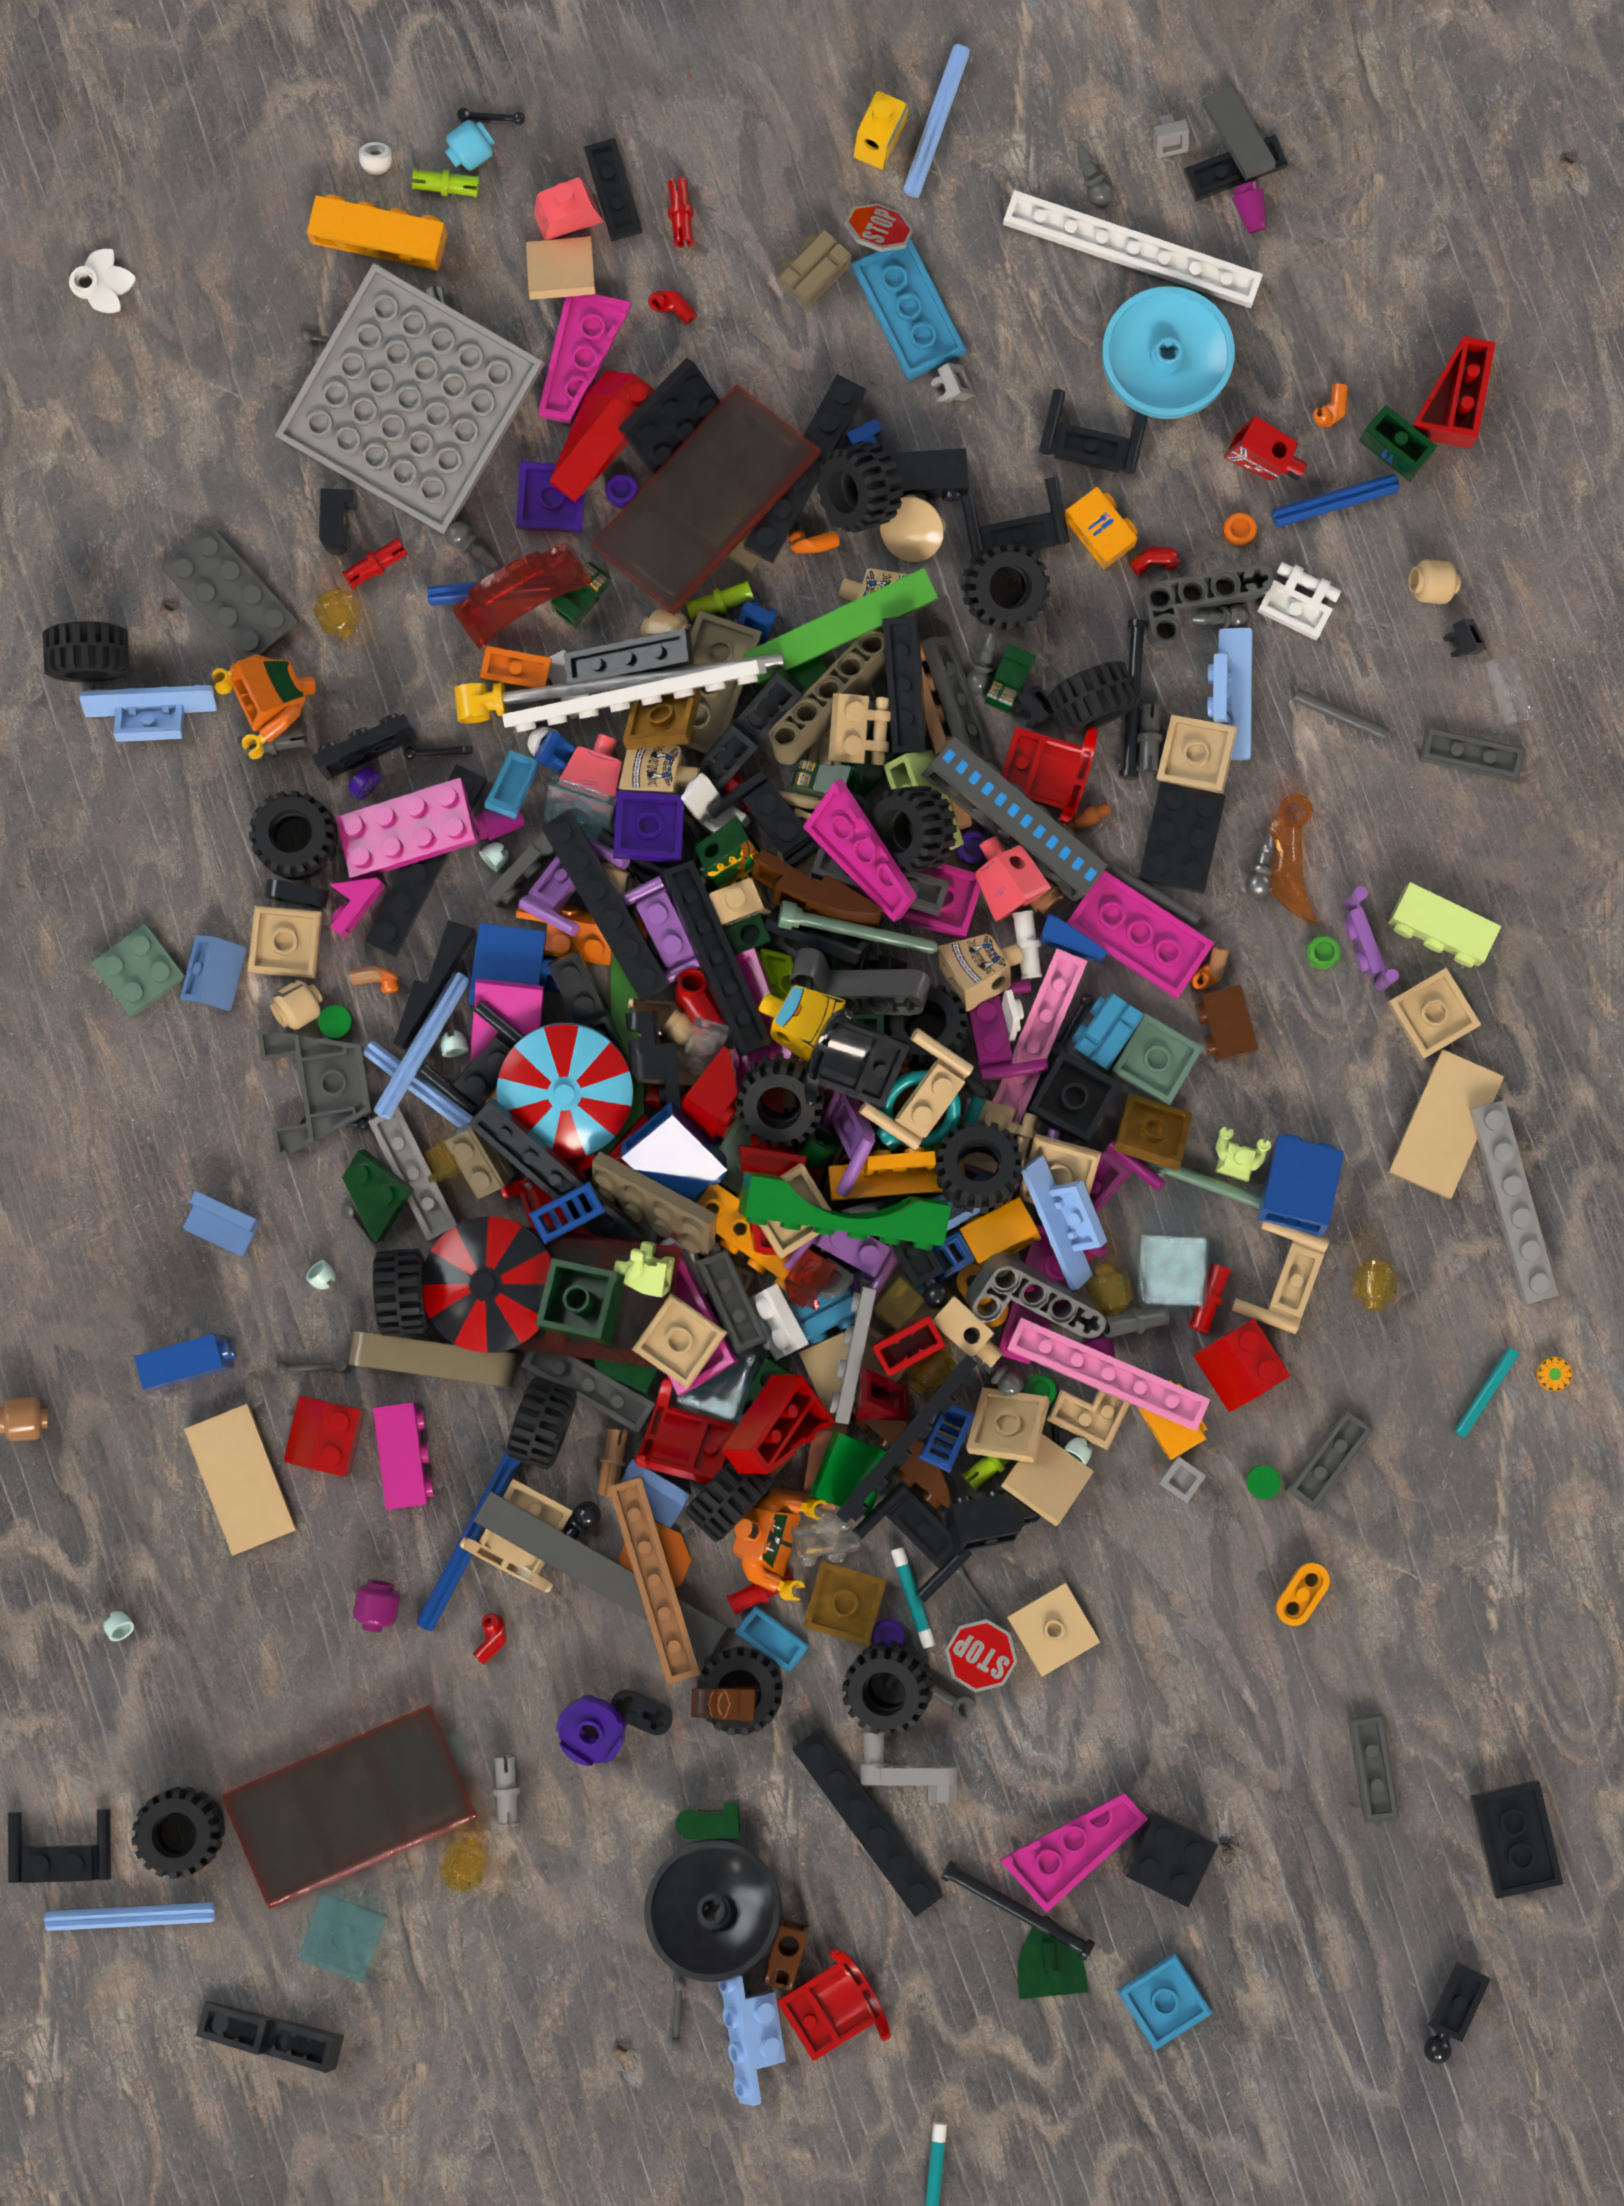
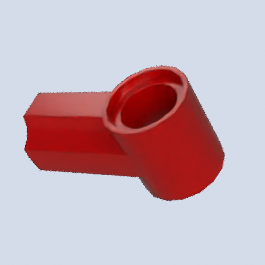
[674,968,726,1039]

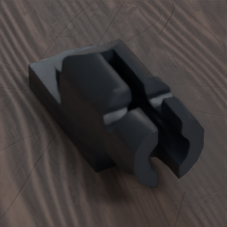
[626,1011,681,1110]

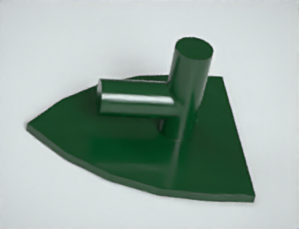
[1018,1915,1088,1999]

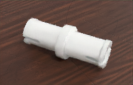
[1012,910,1043,980]

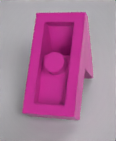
[330,878,386,939]

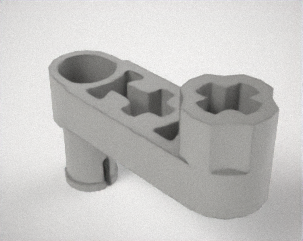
[860,1731,958,1803]

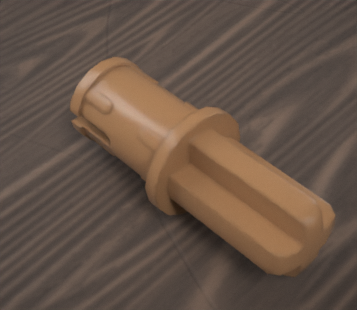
[597,1429,629,1498]

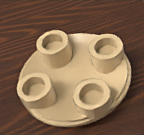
[880,495,946,562]

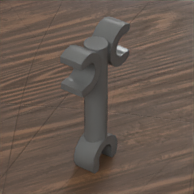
[885,1646,977,1723]

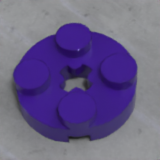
[556,1694,627,1766]

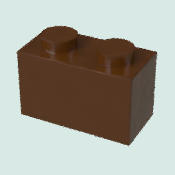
[1195,984,1258,1063]

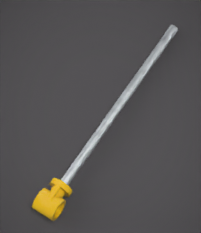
[454,653,784,723]

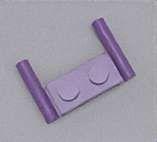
[519,835,630,936]
[621,876,700,983]
[1343,886,1399,991]
[819,1091,875,1197]
[783,1230,898,1310]

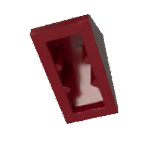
[855,1369,909,1421]

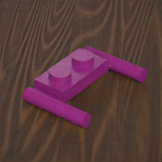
[967,979,1048,1082]
[1089,1139,1166,1258]

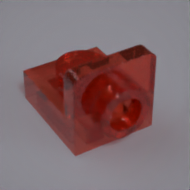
[784,1249,837,1310]

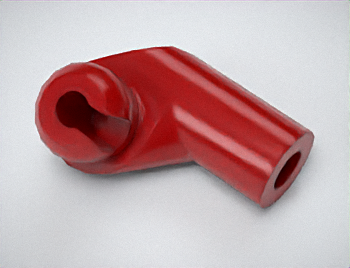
[648,290,697,325]
[1129,546,1180,576]
[473,1613,506,1665]

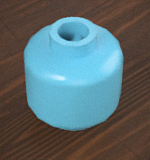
[445,120,495,171]

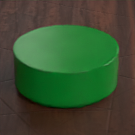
[318,1005,353,1040]
[1022,1374,1057,1405]
[1246,1465,1281,1499]

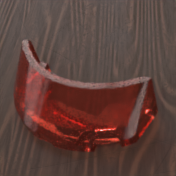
[452,543,592,649]

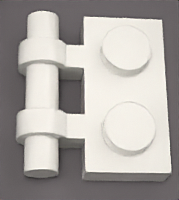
[1257,562,1341,641]
[749,1283,809,1361]

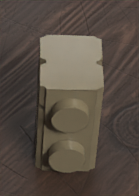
[778,229,852,311]
[444,1122,516,1199]

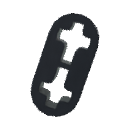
[264,879,329,909]
[611,1689,673,1735]

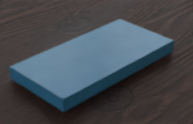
[851,238,967,382]

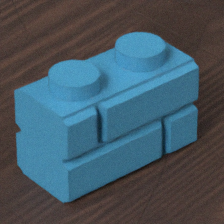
[1071,993,1144,1073]
[788,1288,856,1347]

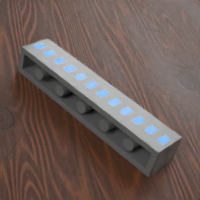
[921,736,1108,902]

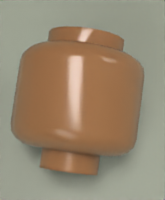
[0,1397,49,1441]

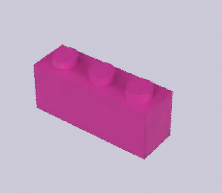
[373,1402,435,1510]

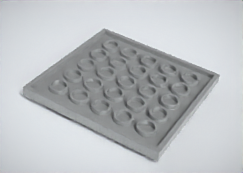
[275,263,545,536]

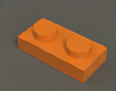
[479,646,552,689]

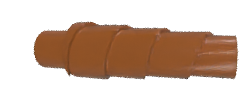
[1060,801,1112,833]

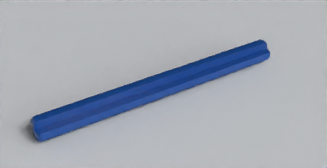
[417,1450,521,1631]

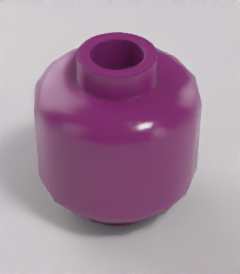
[353,1580,400,1633]

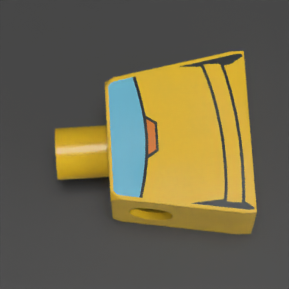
[854,91,909,170]
[758,985,846,1062]

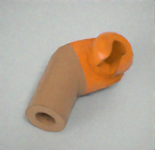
[1191,945,1229,990]
[349,965,400,994]

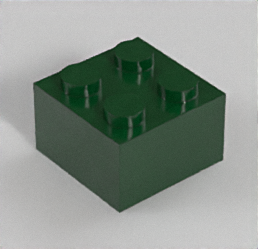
[535,1258,625,1345]

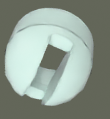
[479,842,509,872]
[440,1030,469,1057]
[306,1260,336,1290]
[1064,1437,1092,1465]
[103,1611,134,1641]

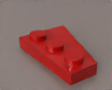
[738,1145,807,1257]

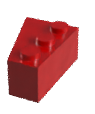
[1412,336,1496,449]
[721,1374,836,1474]

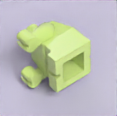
[1215,1127,1271,1182]
[614,1241,675,1298]

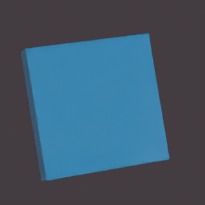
[1116,1952,1212,2051]

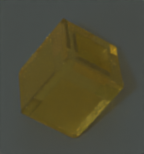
[424,1138,461,1183]
[873,1276,924,1330]

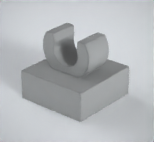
[1153,114,1189,159]
[931,363,975,403]
[1158,1456,1206,1504]

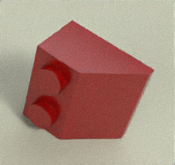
[681,1046,738,1142]
[1192,1318,1291,1413]
[283,1395,366,1477]

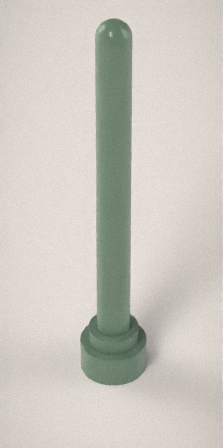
[777,900,938,954]
[1144,1161,1261,1209]

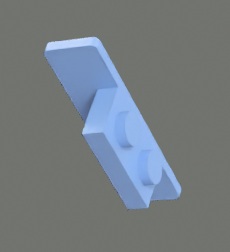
[1207,628,1253,760]
[79,685,217,742]
[1021,1156,1107,1291]
[718,1976,786,2106]

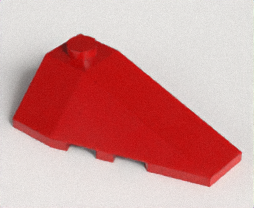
[549,370,655,503]

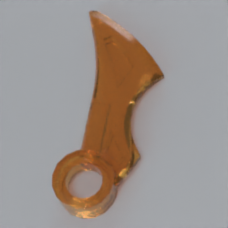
[1269,794,1317,925]

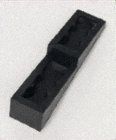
[695,667,805,792]
[394,920,477,1050]
[196,2001,344,2073]

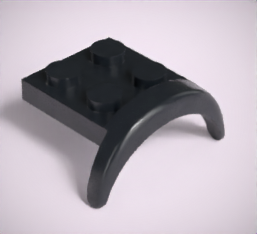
[804,1009,910,1108]

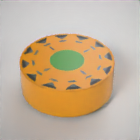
[1536,1357,1572,1391]

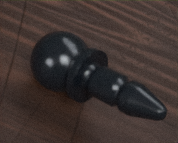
[564,1501,601,1539]

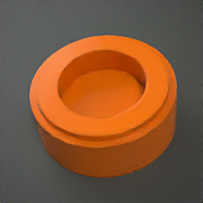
[1223,512,1257,548]

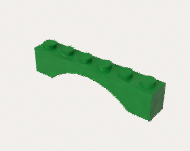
[738,1171,951,1250]

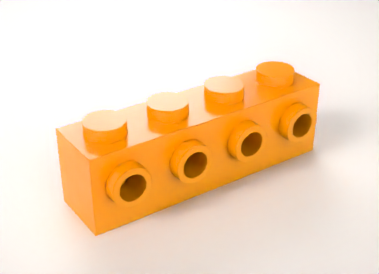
[307,194,448,271]
[697,1184,823,1294]

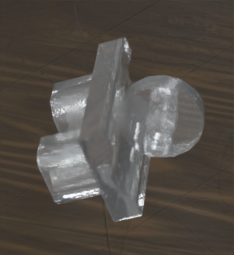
[790,1512,861,1567]

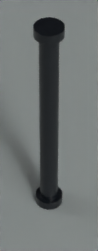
[1119,619,1148,780]
[940,1860,1095,1960]

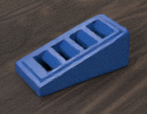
[1039,913,1107,963]
[529,1182,605,1245]
[915,1231,976,1295]
[919,1404,975,1473]

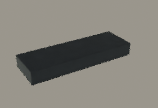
[1183,134,1288,202]
[584,138,643,242]

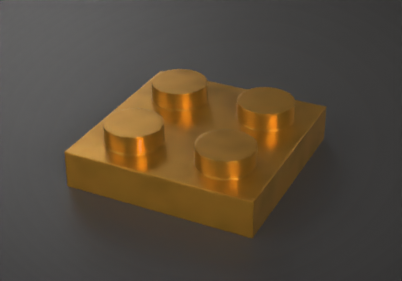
[622,688,701,750]
[1113,1093,1193,1171]
[803,1560,887,1646]

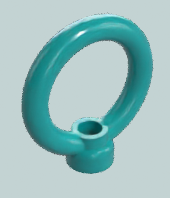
[875,1070,961,1151]

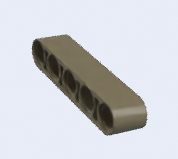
[769,630,886,765]
[348,1331,517,1388]

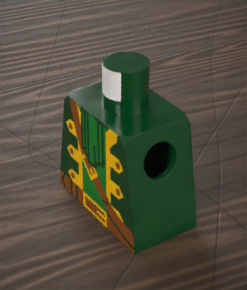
[695,816,761,889]

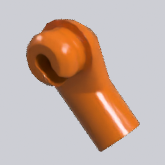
[1313,384,1348,427]
[788,530,840,554]

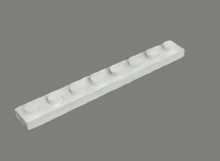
[1003,190,1263,308]
[502,660,767,733]

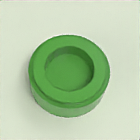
[1306,935,1341,970]

